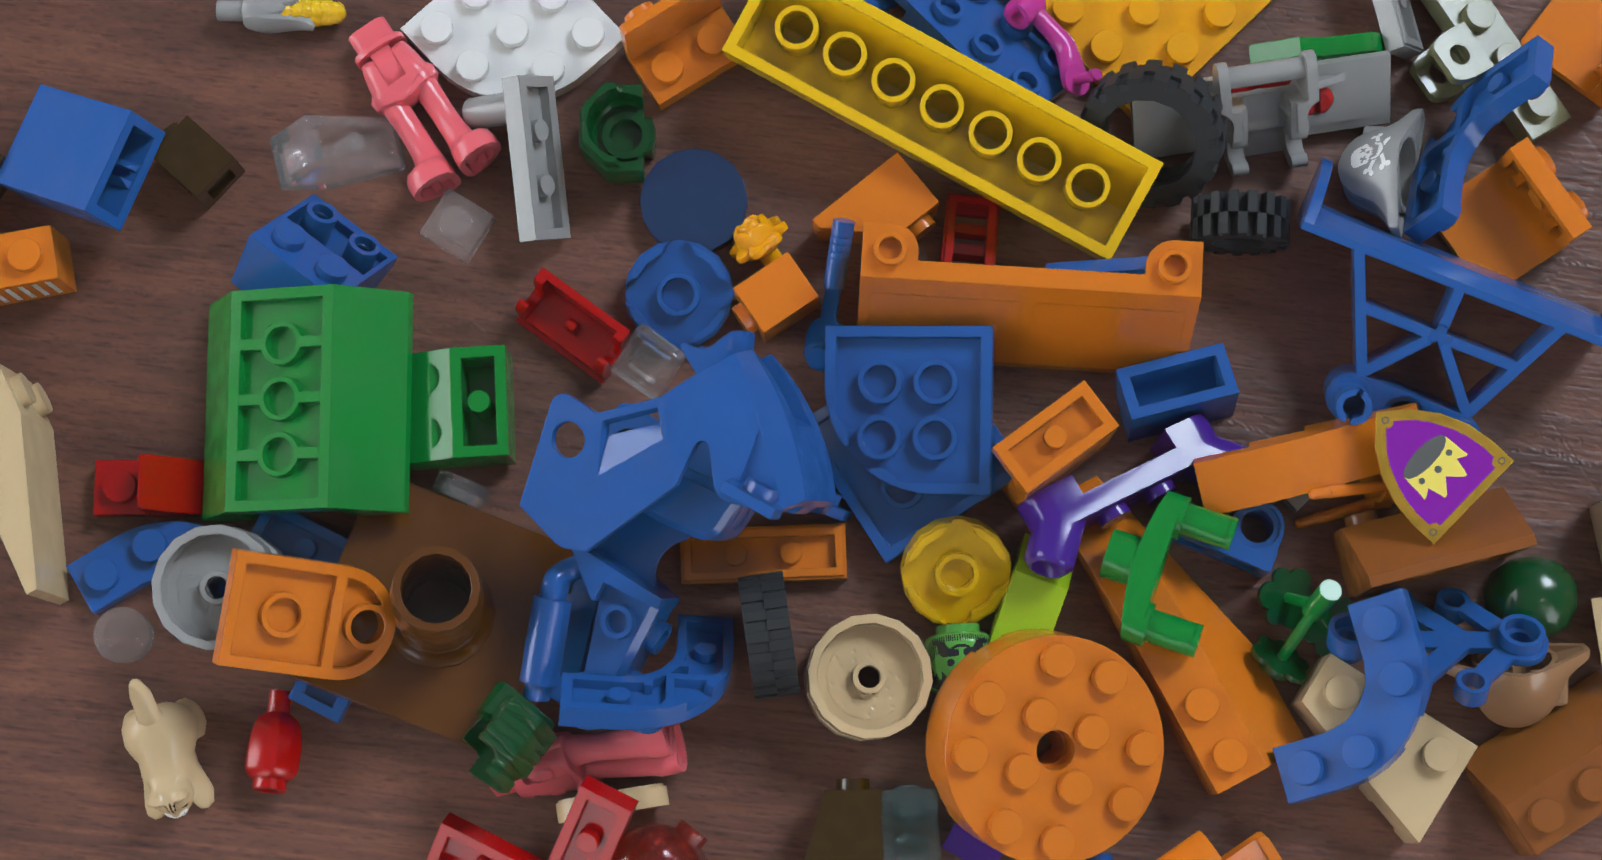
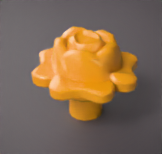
[729,214,788,267]

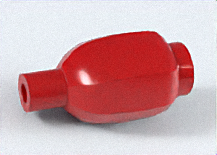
[245,690,302,794]

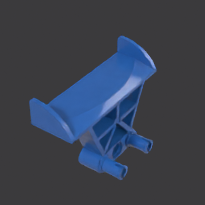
[1296,157,1602,432]

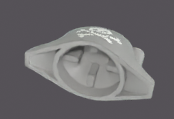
[1338,108,1426,238]

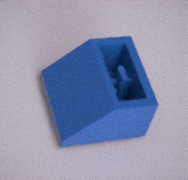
[231,194,398,290]

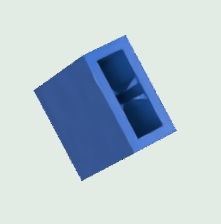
[0,84,166,231]

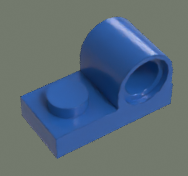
[1173,503,1285,578]

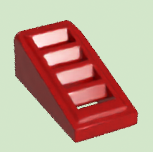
[939,193,1000,265]

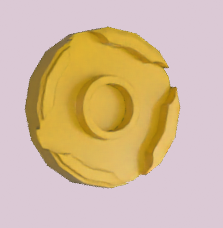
[900,515,1011,625]

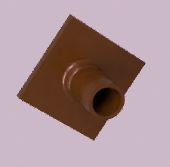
[289,483,574,750]

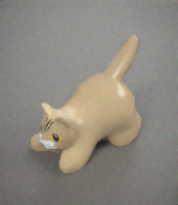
[121,679,215,820]

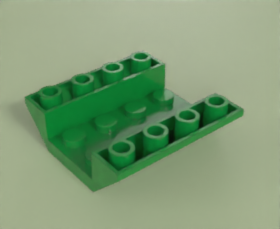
[202,284,414,522]

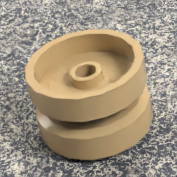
[803,614,933,742]

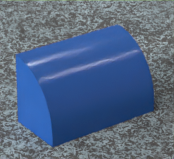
[1115,343,1239,442]

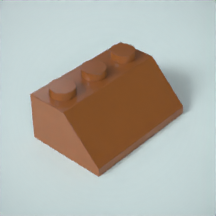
[1331,487,1538,599]
[1463,671,1602,856]

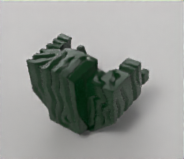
[579,83,657,183]
[461,681,557,793]

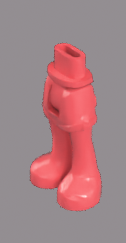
[349,16,502,202]
[490,723,688,798]

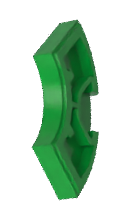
[1249,32,1386,64]

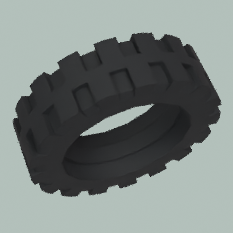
[1080,59,1228,208]

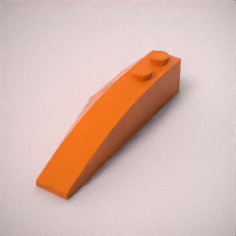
[1077,476,1305,796]

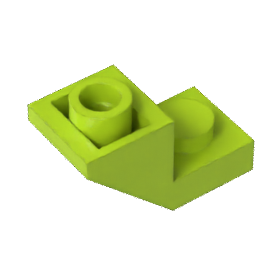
[989,533,1072,643]

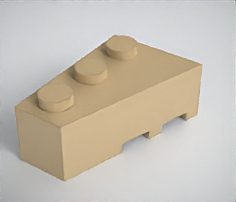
[1290,653,1478,843]

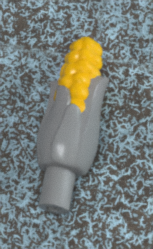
[216,0,346,34]

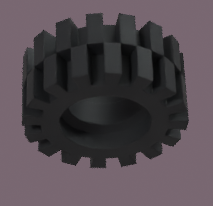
[1190,189,1291,256]

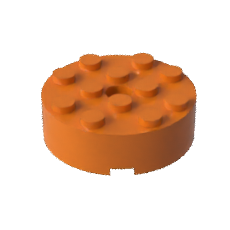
[926,629,1164,860]

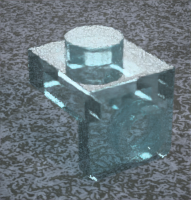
[882,785,941,860]

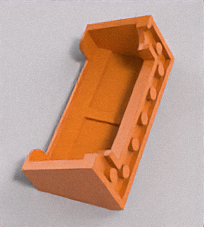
[857,221,1204,373]

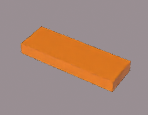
[680,523,847,586]

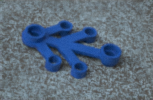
[1326,587,1549,707]

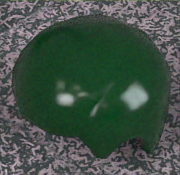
[1484,556,1578,638]

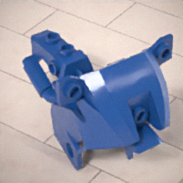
[519,331,853,703]

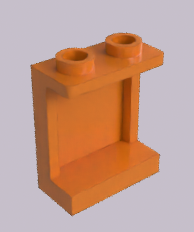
[991,380,1119,512]

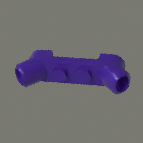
[1017,413,1247,578]

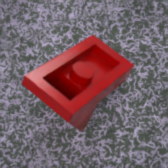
[93,454,204,517]

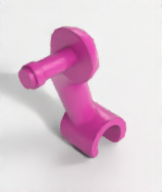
[1003,0,1102,96]

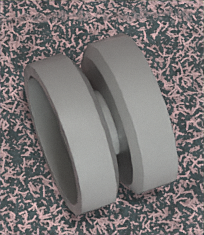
[151,524,283,650]

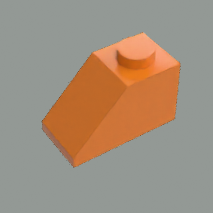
[812,152,939,245]

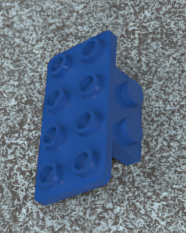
[895,0,1066,102]

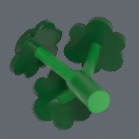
[1250,567,1354,685]

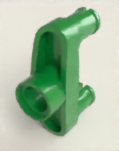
[1099,491,1239,658]

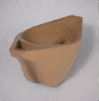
[1446,643,1590,728]

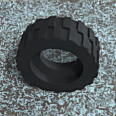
[738,571,801,700]

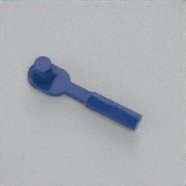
[804,218,855,372]

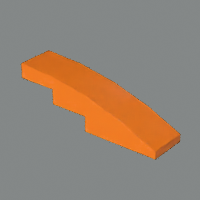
[1193,403,1418,513]

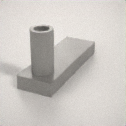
[462,75,571,242]

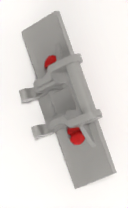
[1130,49,1391,177]

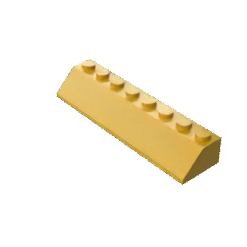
[722,0,1164,260]

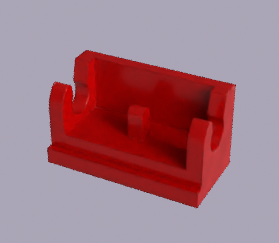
[515,267,635,386]

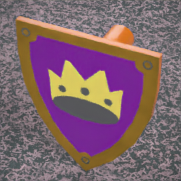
[1374,409,1514,544]

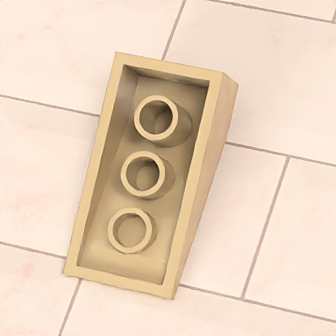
[0,364,70,605]

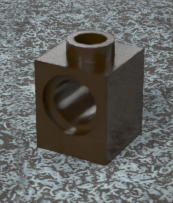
[154,115,246,210]

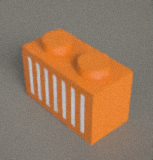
[0,225,77,306]

